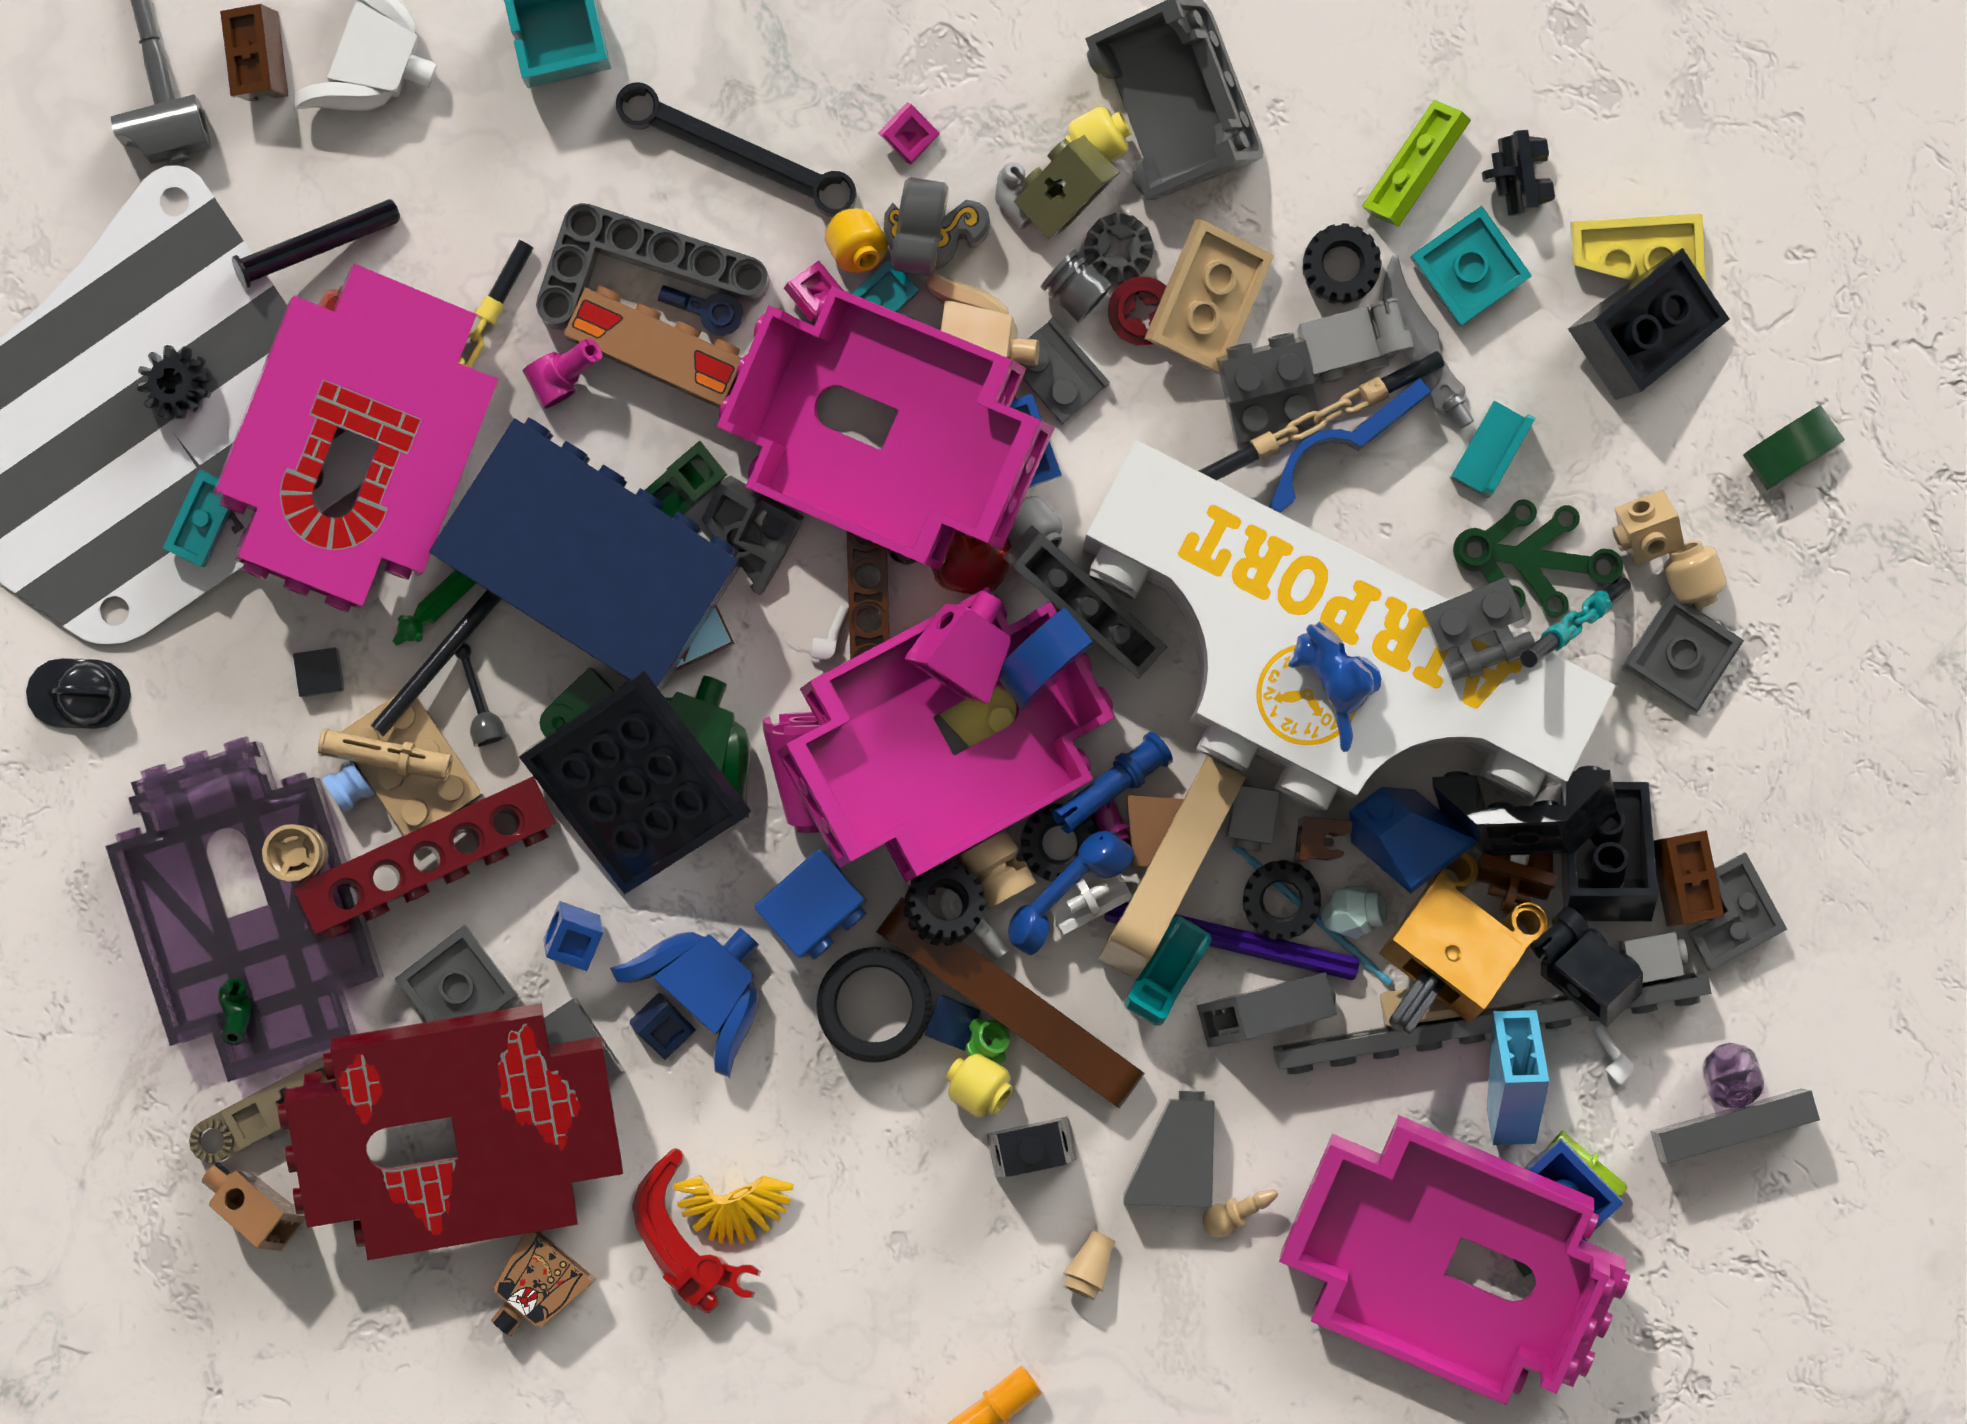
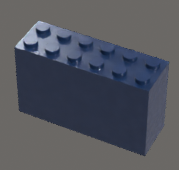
[429,417,741,692]

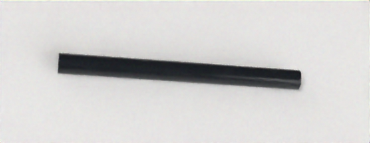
[370,590,501,737]

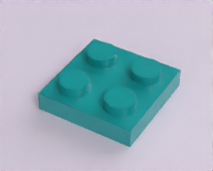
[1410,205,1532,328]

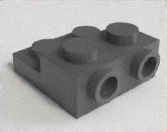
[1216,332,1319,444]

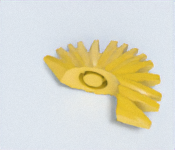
[673,1175,794,1245]

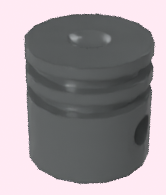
[1040,249,1113,323]

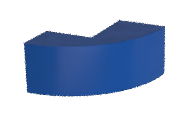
[998,607,1093,709]

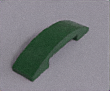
[645,441,728,518]

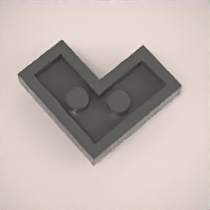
[1688,852,1788,971]

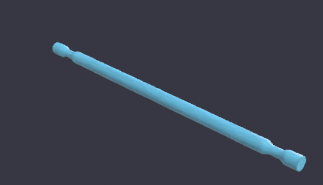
[1231,844,1393,987]

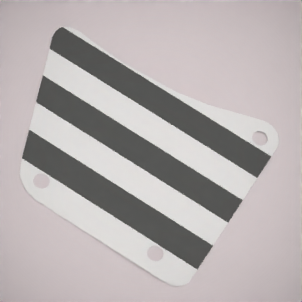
[0,165,378,644]

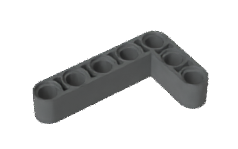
[536,203,770,330]

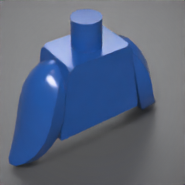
[610,927,759,1078]

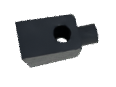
[986,1116,1076,1177]

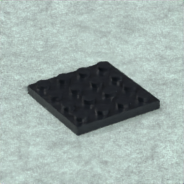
[519,671,751,895]

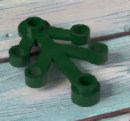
[1453,499,1623,618]

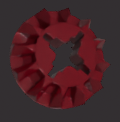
[1108,277,1167,346]

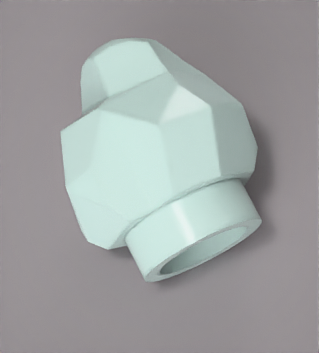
[1321,886,1387,939]

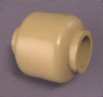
[1663,541,1727,609]

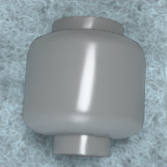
[1006,496,1062,548]

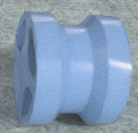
[322,761,376,813]

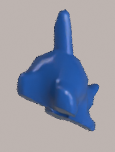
[1288,621,1382,752]

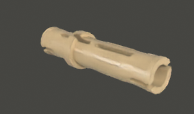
[318,728,453,782]

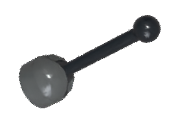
[455,643,507,747]

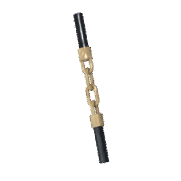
[1198,350,1445,481]

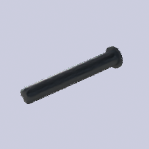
[232,199,400,289]

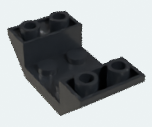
[1432,766,1617,856]

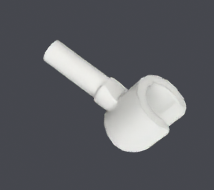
[810,605,849,664]
[1594,1024,1634,1086]

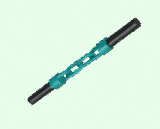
[1520,577,1631,668]

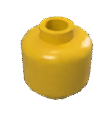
[824,209,888,273]

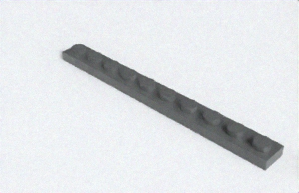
[1273,971,1712,1074]

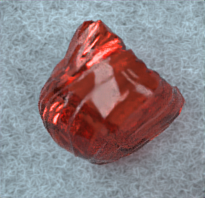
[931,531,1012,595]

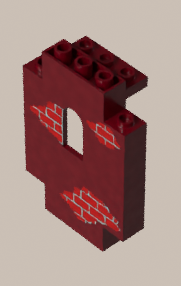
[277,1003,623,1261]

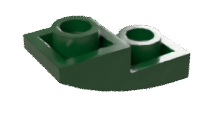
[1743,405,1845,491]

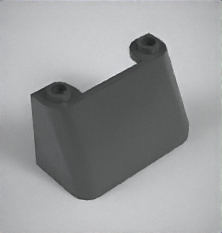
[1085,0,1263,200]

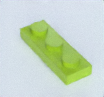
[1362,100,1471,227]

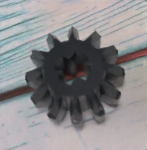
[137,345,213,419]

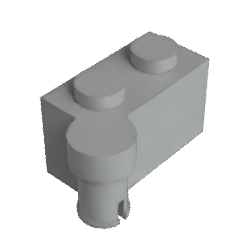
[1297,297,1414,383]

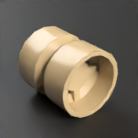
[262,824,328,882]
[958,829,1037,910]

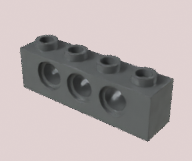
[1003,525,1168,679]

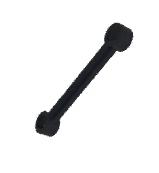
[616,82,857,218]

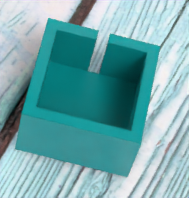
[504,0,611,88]

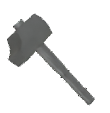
[110,0,212,164]

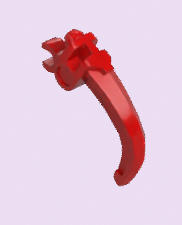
[632,1148,761,1314]

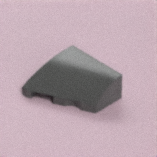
[702,475,804,595]

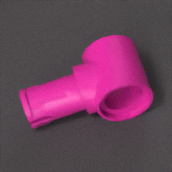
[522,339,602,409]

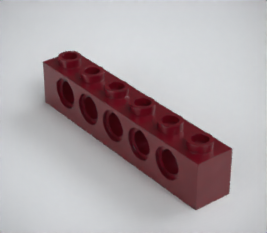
[291,776,556,940]

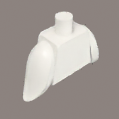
[294,0,437,111]

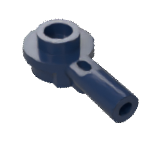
[658,285,743,336]

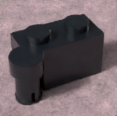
[1530,906,1643,1028]

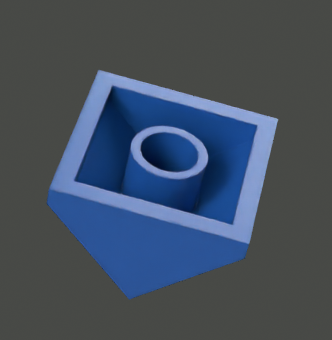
[1525,1138,1624,1240]

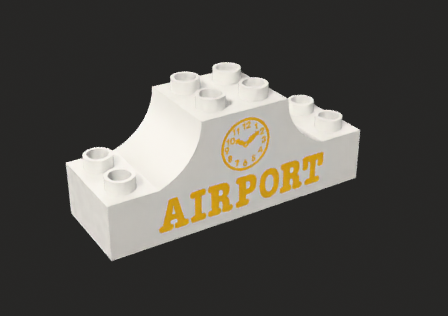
[1083,439,1616,813]

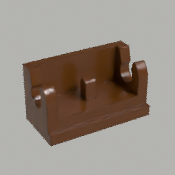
[220,4,288,101]
[1294,816,1353,862]
[1654,830,1724,926]

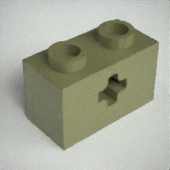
[1013,135,1120,239]

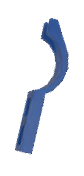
[1269,378,1431,513]

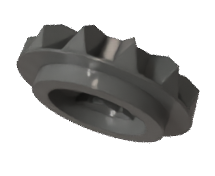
[1084,212,1153,282]

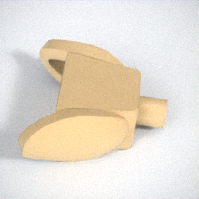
[925,271,1040,366]

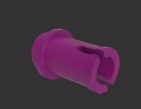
[1092,799,1130,841]

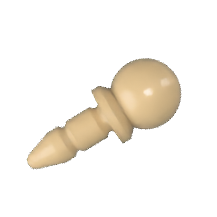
[1203,1190,1278,1238]

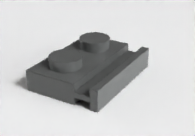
[1022,317,1110,425]

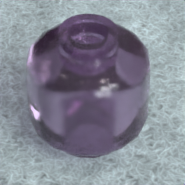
[1702,1043,1764,1109]

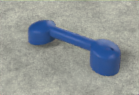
[1008,831,1134,955]

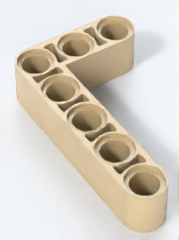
[1098,756,1246,979]

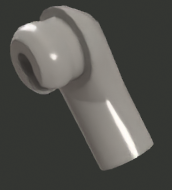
[995,162,1032,230]

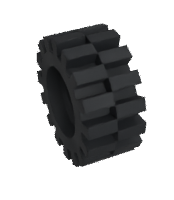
[1021,804,1098,882]

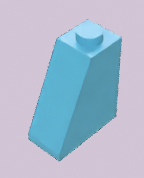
[1487,1010,1549,1145]

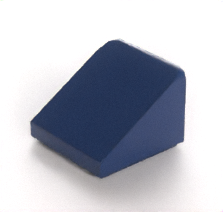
[629,993,696,1060]
[924,995,981,1051]

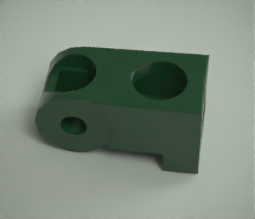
[539,667,614,737]

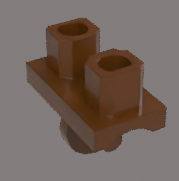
[1476,853,1558,914]

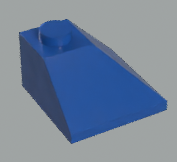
[1349,787,1475,894]

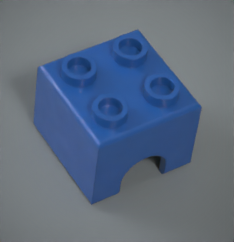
[755,849,867,960]

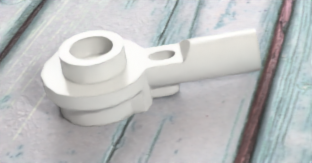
[941,889,1009,960]

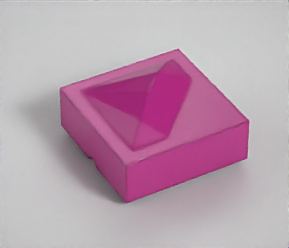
[878,102,940,165]
[783,260,843,321]

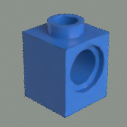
[543,901,603,971]

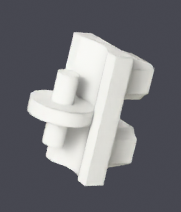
[1050,871,1132,935]

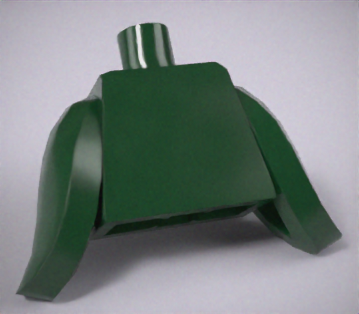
[665,675,751,818]

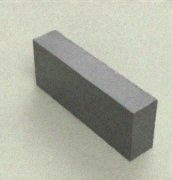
[1650,1088,1820,1164]

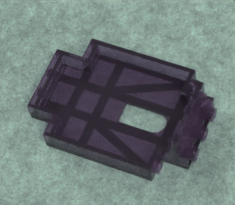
[105,736,384,1082]

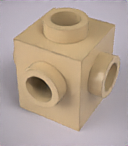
[1612,490,1685,565]

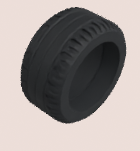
[816,947,932,1063]

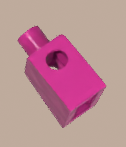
[904,591,1011,704]

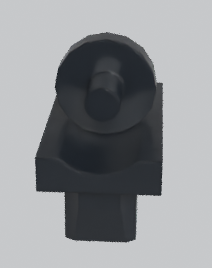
[1481,130,1555,216]

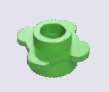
[966,1018,1010,1065]

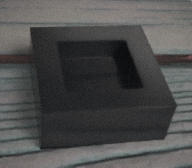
[293,647,344,698]

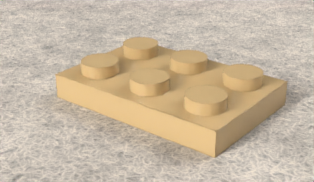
[1144,219,1274,374]
[341,693,483,835]

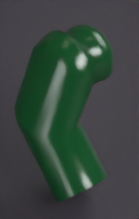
[218,978,252,1045]

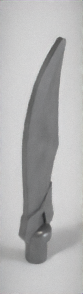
[1383,255,1474,430]

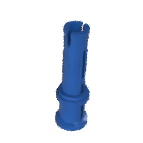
[1052,731,1173,834]

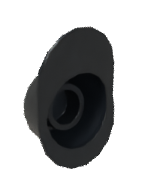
[26,658,131,729]

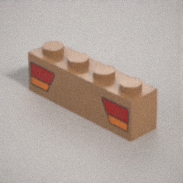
[563,286,742,409]

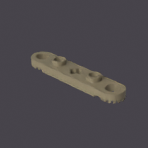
[189,1057,335,1163]

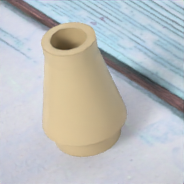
[1063,1231,1115,1300]

